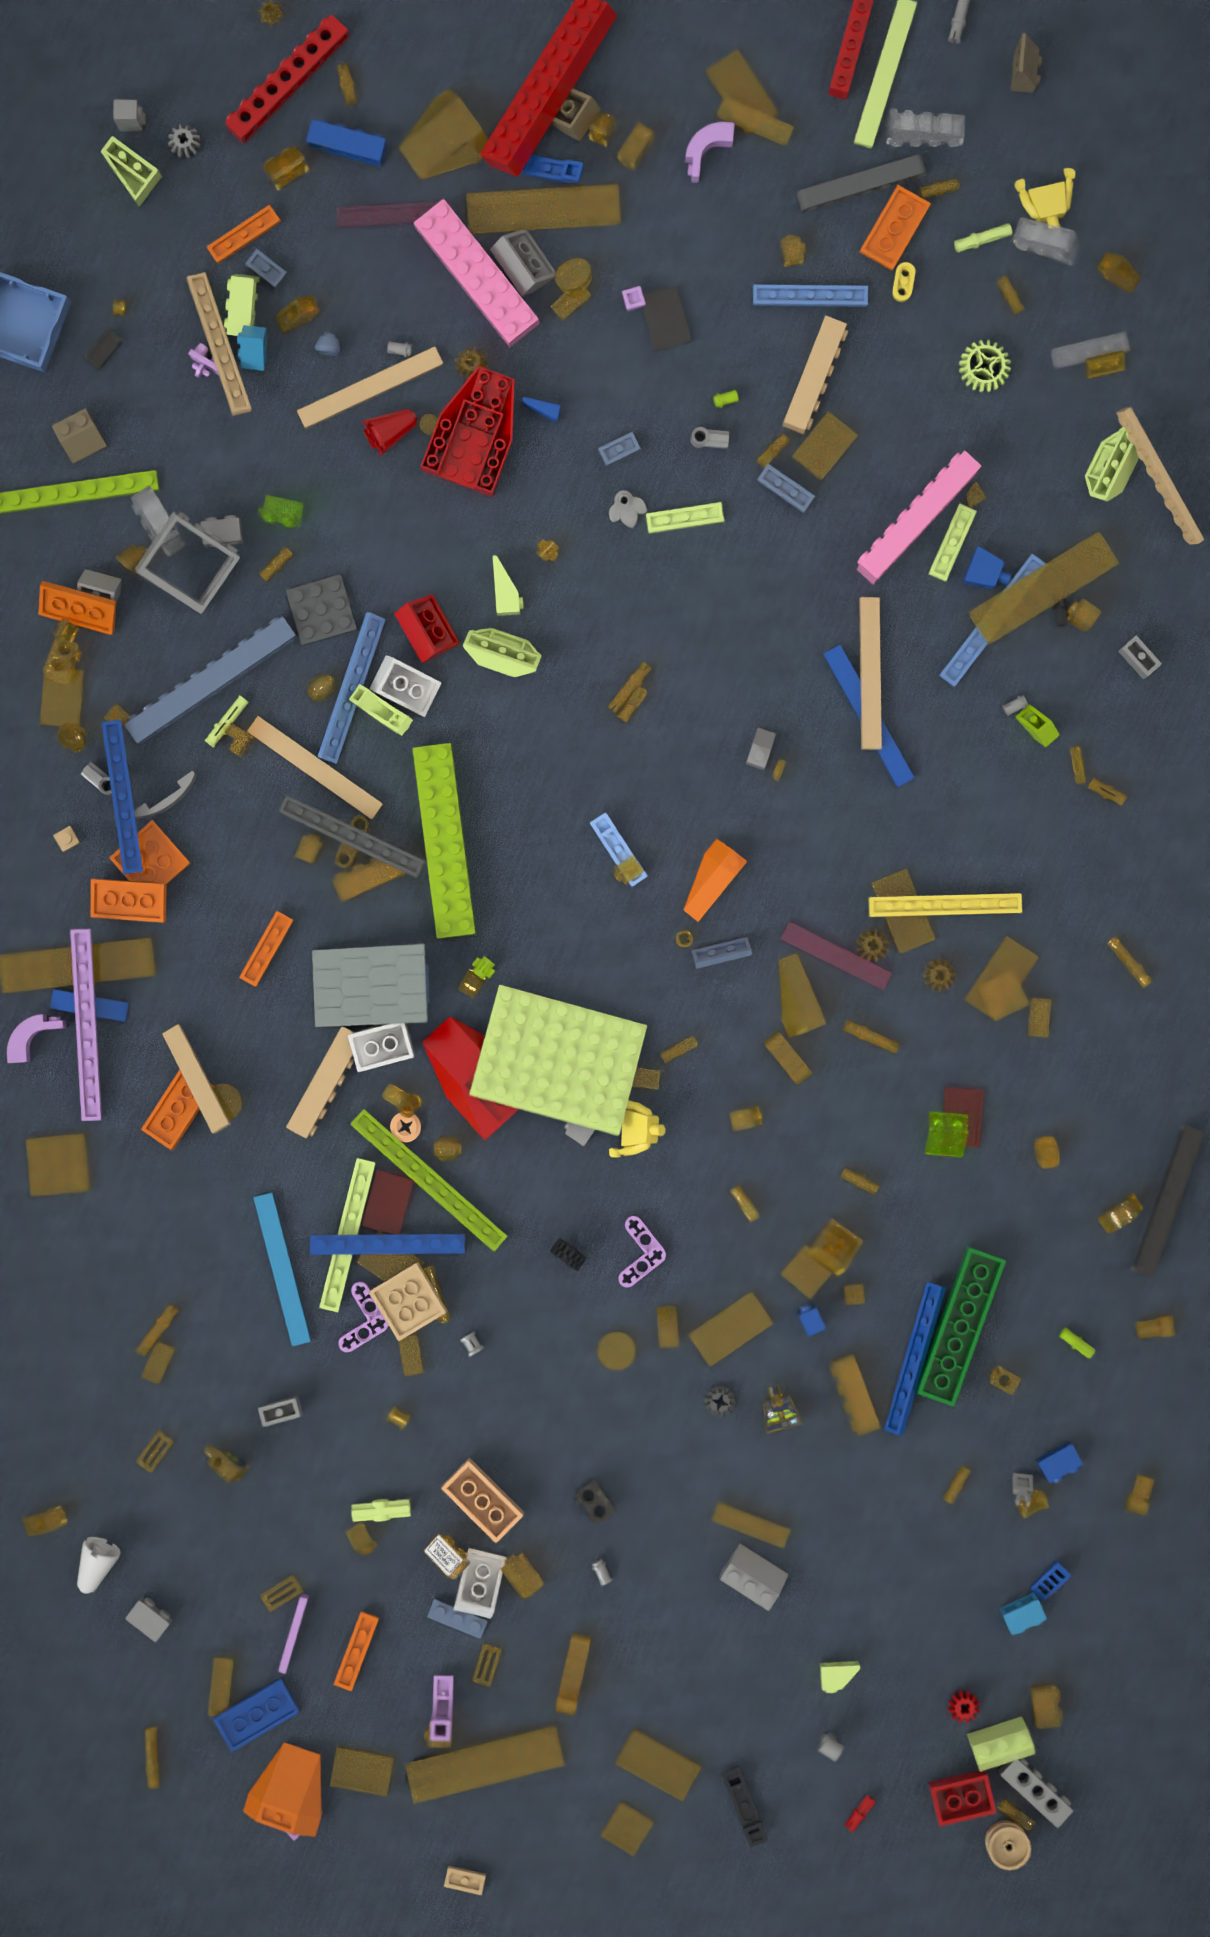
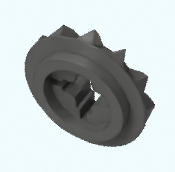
[704,1386,735,1417]

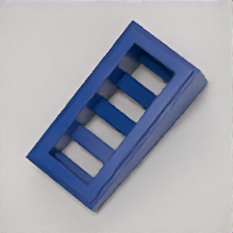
[522,397,561,423]
[1030,1560,1072,1601]

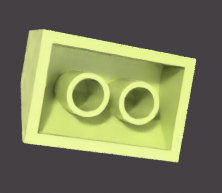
[967,1716,1035,1772]

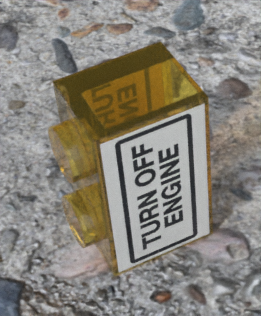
[424,1534,471,1580]

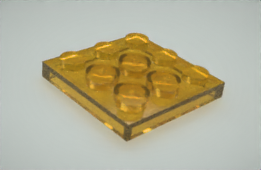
[26,1133,90,1196]

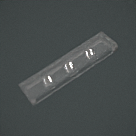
[1051,332,1130,369]

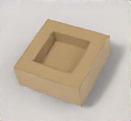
[53,826,80,852]

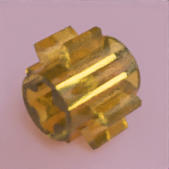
[258,0,283,26]
[536,539,559,562]

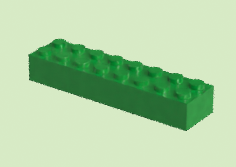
[916,1246,1006,1407]

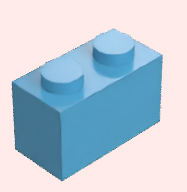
[237,325,267,371]
[999,1592,1047,1635]

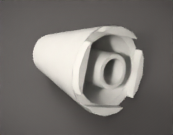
[77,1537,121,1594]

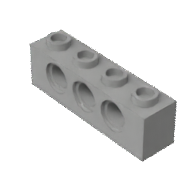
[998,1758,1073,1828]

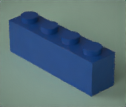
[306,119,387,167]

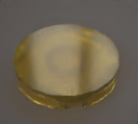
[555,258,593,294]
[213,1083,243,1120]
[598,1331,636,1370]

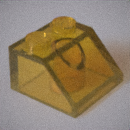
[263,145,309,191]

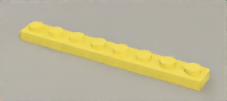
[868,893,1022,917]

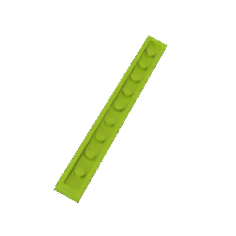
[0,470,160,514]
[350,1109,507,1251]

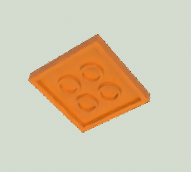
[109,820,191,884]

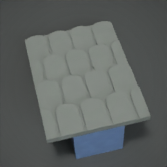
[312,944,430,1027]

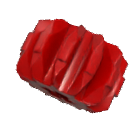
[948,1690,980,1723]

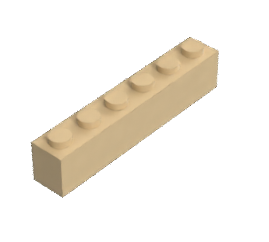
[783,315,848,434]
[286,1026,355,1138]

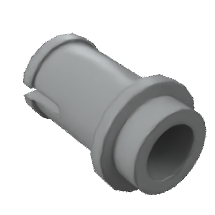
[387,341,412,357]
[1002,695,1028,716]
[592,1559,612,1585]

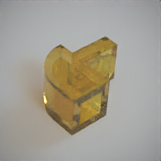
[1098,1193,1144,1234]

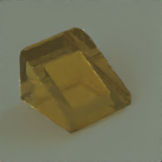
[458,969,486,998]

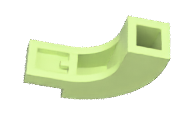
[349,684,413,736]

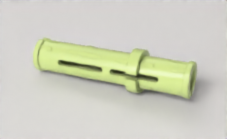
[954,223,1012,253]
[204,695,249,748]

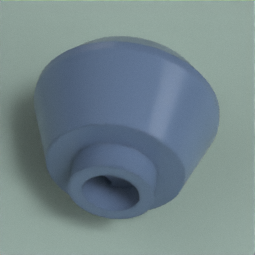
[315,333,341,356]

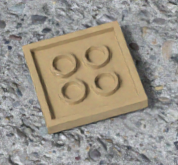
[369,1262,448,1341]

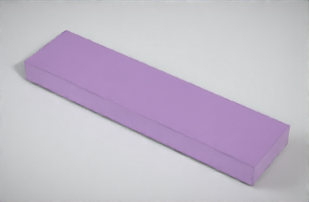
[279,1593,309,1674]

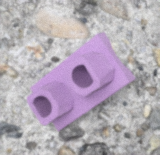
[188,343,219,378]

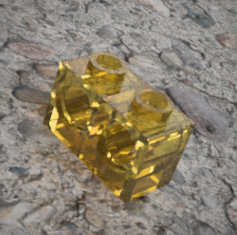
[1066,599,1102,633]
[43,638,81,685]

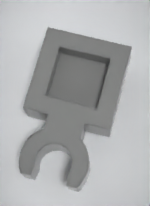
[1012,1473,1033,1507]

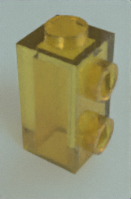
[500,1553,545,1600]

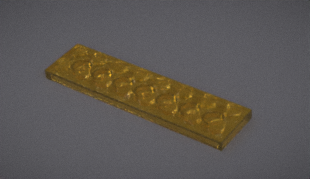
[466,184,621,233]
[968,531,1119,645]
[0,938,156,994]
[405,1726,564,1804]

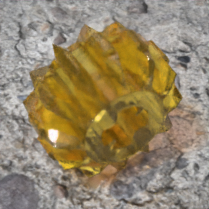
[455,346,487,379]
[856,929,889,962]
[923,959,956,992]
[1034,1136,1060,1169]

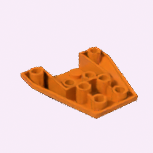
[243,1742,322,1837]

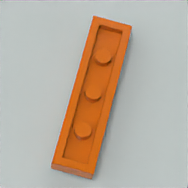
[207,204,281,264]
[239,911,294,987]
[333,1610,379,1691]

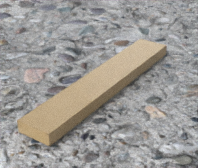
[162,1024,231,1134]

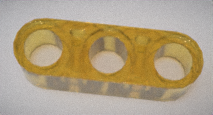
[335,815,370,869]
[763,1031,813,1086]

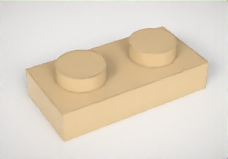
[444,1865,486,1895]

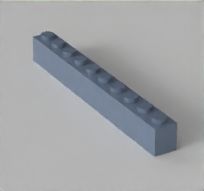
[124,616,298,745]

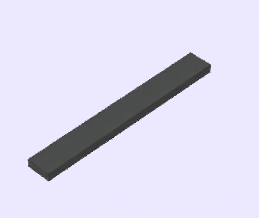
[278,795,426,879]

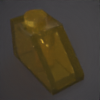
[589,112,616,147]
[1096,252,1141,293]
[275,295,321,333]
[116,544,150,576]
[657,1306,679,1348]
[22,1506,67,1537]

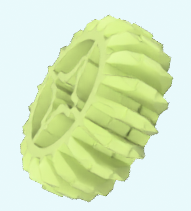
[959,340,1011,392]

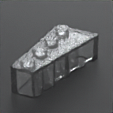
[886,109,965,147]

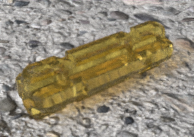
[1070,746,1087,784]

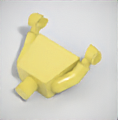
[1015,168,1075,231]
[609,1100,665,1158]

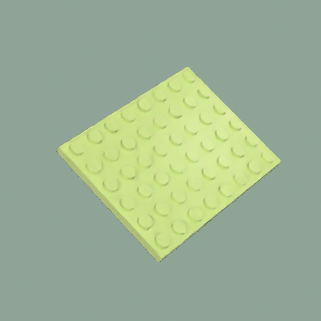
[469,985,647,1136]

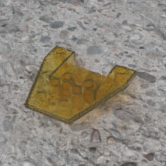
[399,88,488,179]

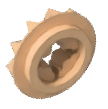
[390,1111,421,1142]

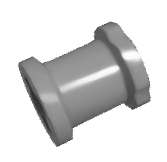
[460,1331,484,1357]

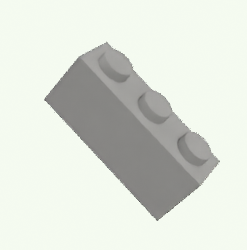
[490,228,558,296]
[719,1543,788,1611]

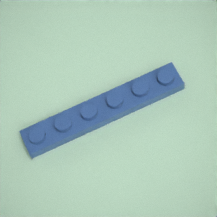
[753,285,868,307]

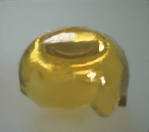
[57,723,87,753]

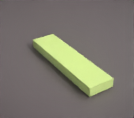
[646,502,724,534]
[928,503,977,582]

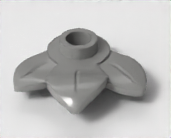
[609,490,647,528]

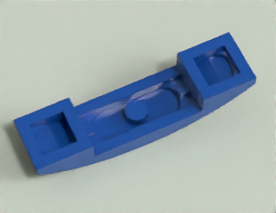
[521,155,584,183]
[50,989,129,1022]

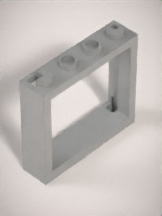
[135,511,240,614]

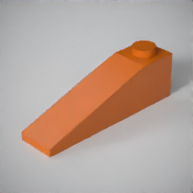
[684,839,747,922]

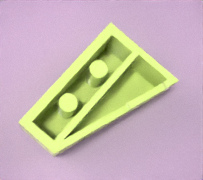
[101,136,162,207]
[224,274,260,336]

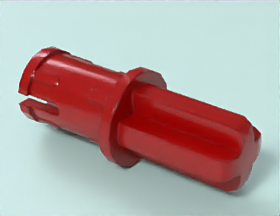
[844,1795,875,1832]

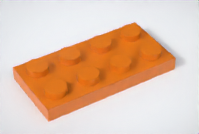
[860,185,931,271]
[38,581,117,635]
[90,878,167,923]
[141,1070,215,1151]

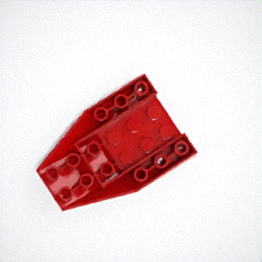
[420,366,515,497]
[422,1016,519,1140]

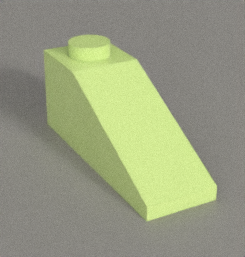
[493,556,524,616]

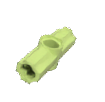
[351,1499,411,1522]

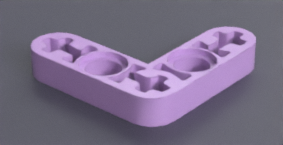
[619,1215,666,1287]
[339,1281,389,1352]

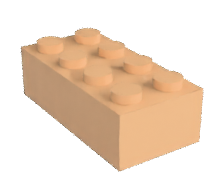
[441,1457,524,1543]

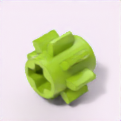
[472,956,495,980]

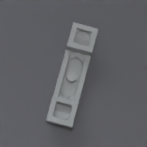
[134,771,198,819]

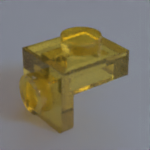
[613,855,644,884]
[730,1106,762,1131]
[1014,1490,1049,1518]

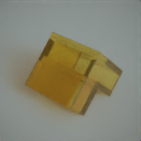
[224,723,254,758]

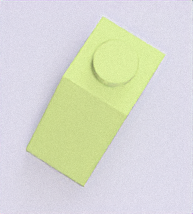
[820,1661,860,1693]

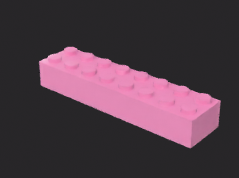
[414,199,540,347]
[857,450,981,585]

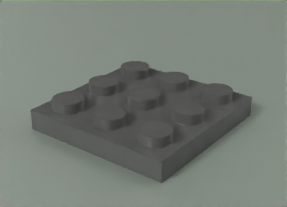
[286,574,357,646]

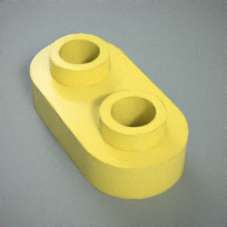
[892,262,915,302]

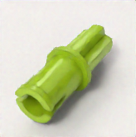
[1058,1327,1095,1359]

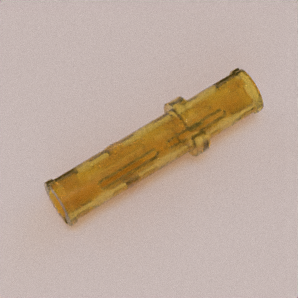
[607,662,652,714]
[1106,936,1153,988]
[843,1020,900,1054]
[422,1265,451,1324]
[135,1303,179,1357]
[144,1727,160,1789]

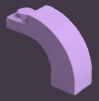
[685,122,734,183]
[7,1014,67,1063]
[430,1675,454,1741]

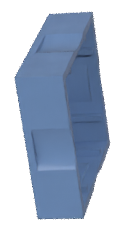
[0,272,71,373]

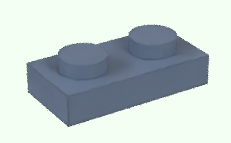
[245,249,287,289]
[598,432,641,467]

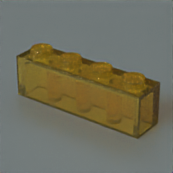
[332,849,407,902]
[829,1353,881,1436]

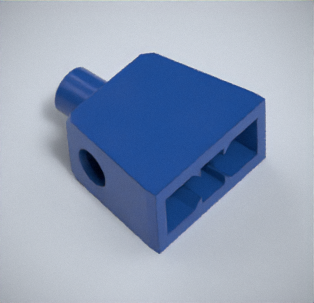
[962,546,1011,589]

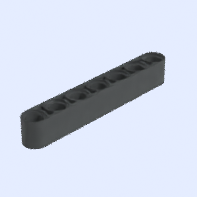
[796,155,927,213]

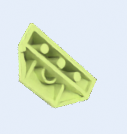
[1085,427,1139,501]
[463,628,542,677]

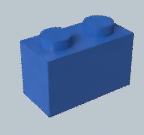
[796,1303,826,1337]
[1036,1441,1083,1483]

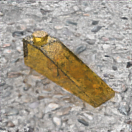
[779,953,826,1038]

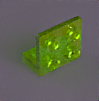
[258,495,304,528]
[925,1111,968,1157]

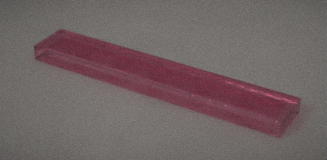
[337,201,451,228]
[781,922,892,990]

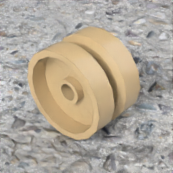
[985,1820,1031,1870]

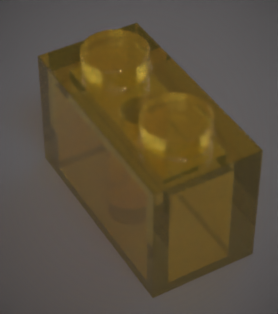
[617,122,654,171]
[1030,1683,1063,1729]

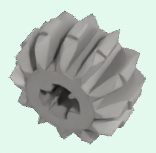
[168,124,201,158]

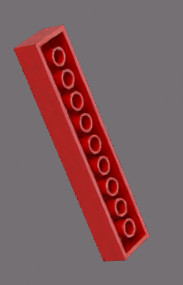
[480,0,617,177]

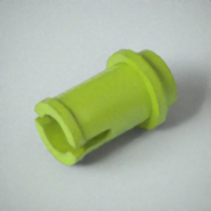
[713,390,739,408]

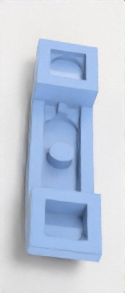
[590,812,648,887]

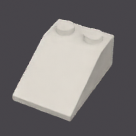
[369,655,441,717]
[348,1023,415,1072]
[453,1548,506,1619]

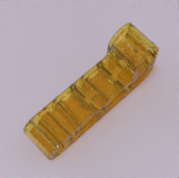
[555,1633,591,1716]

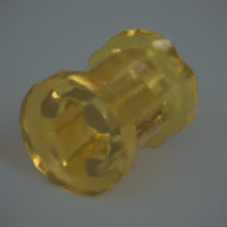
[386,1406,411,1431]

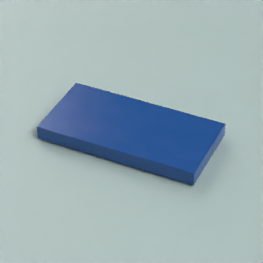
[213,1678,300,1752]

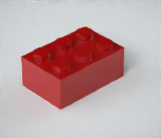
[928,1770,996,1826]

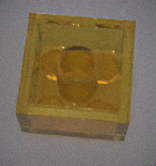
[806,1219,863,1277]

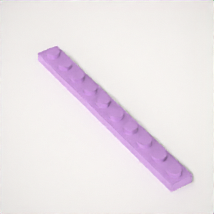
[70,928,102,1121]

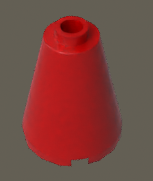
[362,409,417,455]

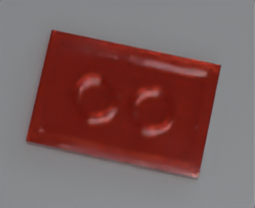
[941,1087,984,1148]
[362,1170,414,1235]

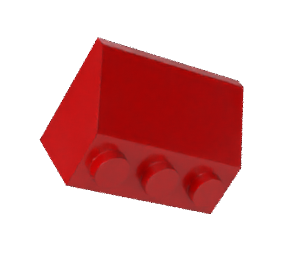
[394,594,460,663]

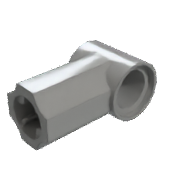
[690,427,729,449]
[81,762,112,796]
[818,1732,844,1761]

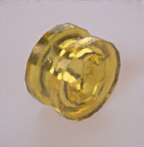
[113,298,126,317]
[676,930,693,948]

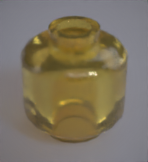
[307,673,335,702]
[434,1136,462,1161]

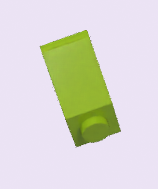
[1015,704,1060,748]

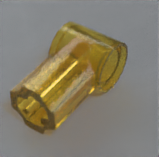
[382,1083,423,1118]
[1136,1315,1176,1339]
[1126,1474,1154,1516]

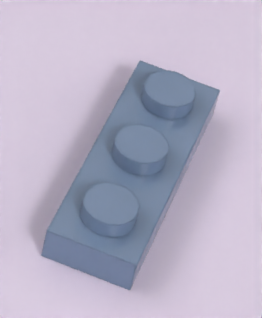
[757,464,815,513]
[692,937,752,969]
[427,1598,488,1639]

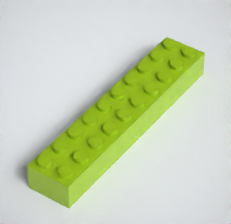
[413,743,476,939]

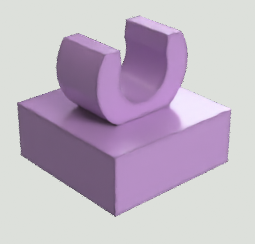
[622,286,646,311]

